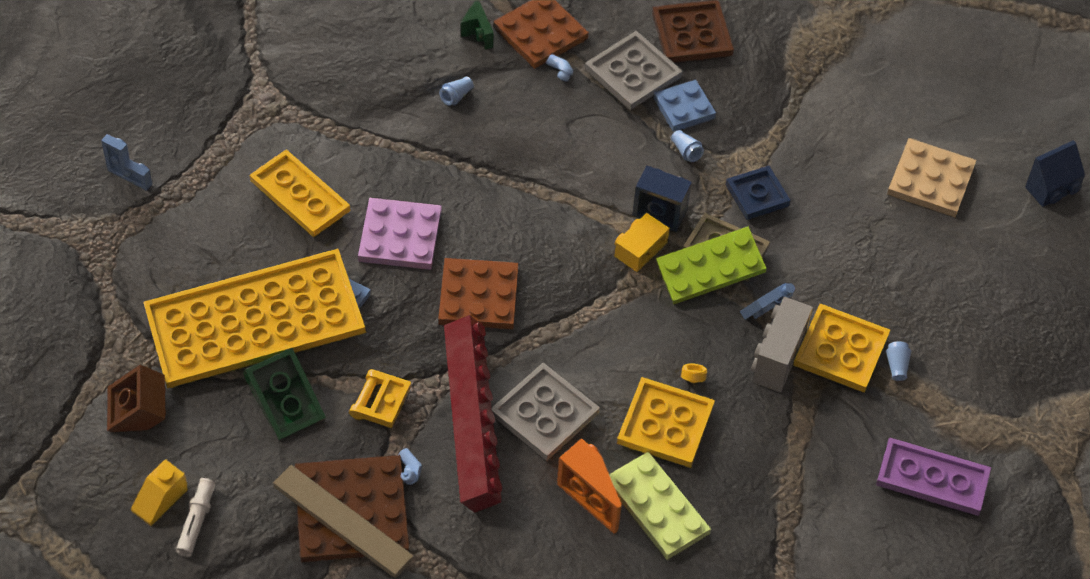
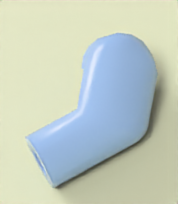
[398,448,422,485]

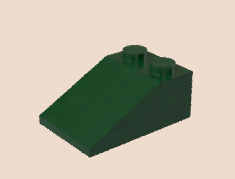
[243,348,326,440]

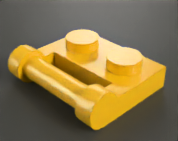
[349,370,411,428]

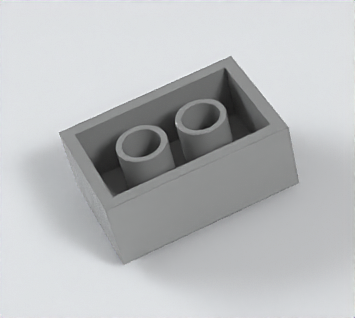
[751,297,813,393]

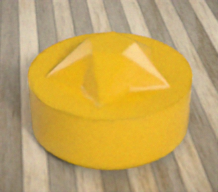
[681,364,707,383]

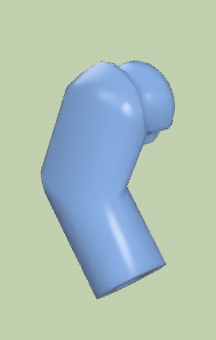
[547,54,573,82]

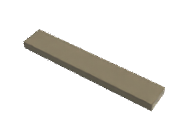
[273,465,413,579]

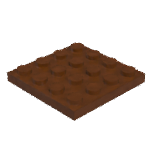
[295,455,409,562]

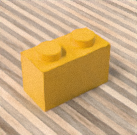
[614,213,670,272]

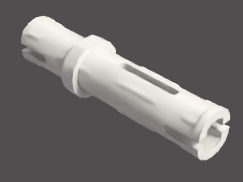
[176,478,215,557]

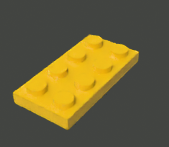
[250,149,350,237]

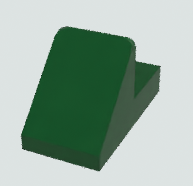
[460,0,494,50]

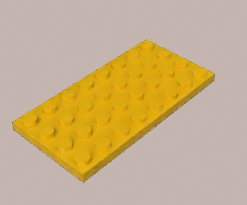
[144,249,366,389]

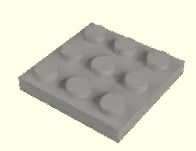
[585,31,682,110]
[492,363,600,461]

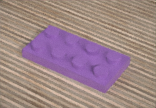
[876,437,991,516]

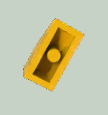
[131,459,188,526]

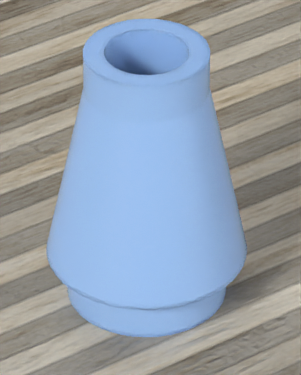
[439,77,474,105]
[671,130,704,162]
[886,341,911,381]

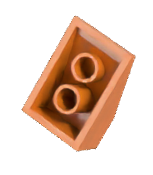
[557,438,622,534]

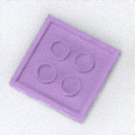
[358,198,441,270]

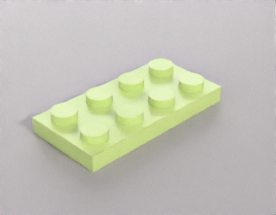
[609,452,711,560]

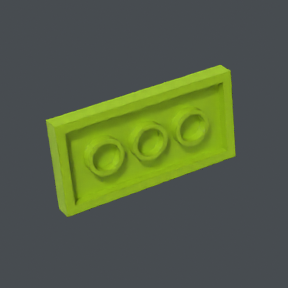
[656,226,766,305]

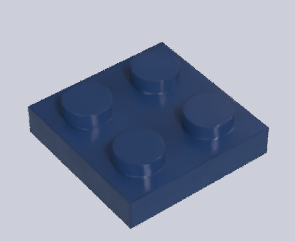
[726,165,791,220]

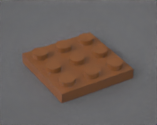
[493,0,589,69]
[438,258,518,329]

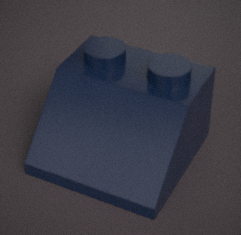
[1025,140,1085,207]

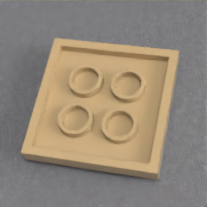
[887,138,976,217]

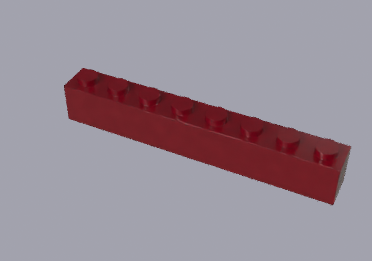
[444,315,502,513]

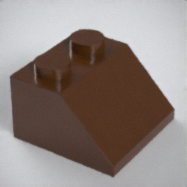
[107,364,166,432]

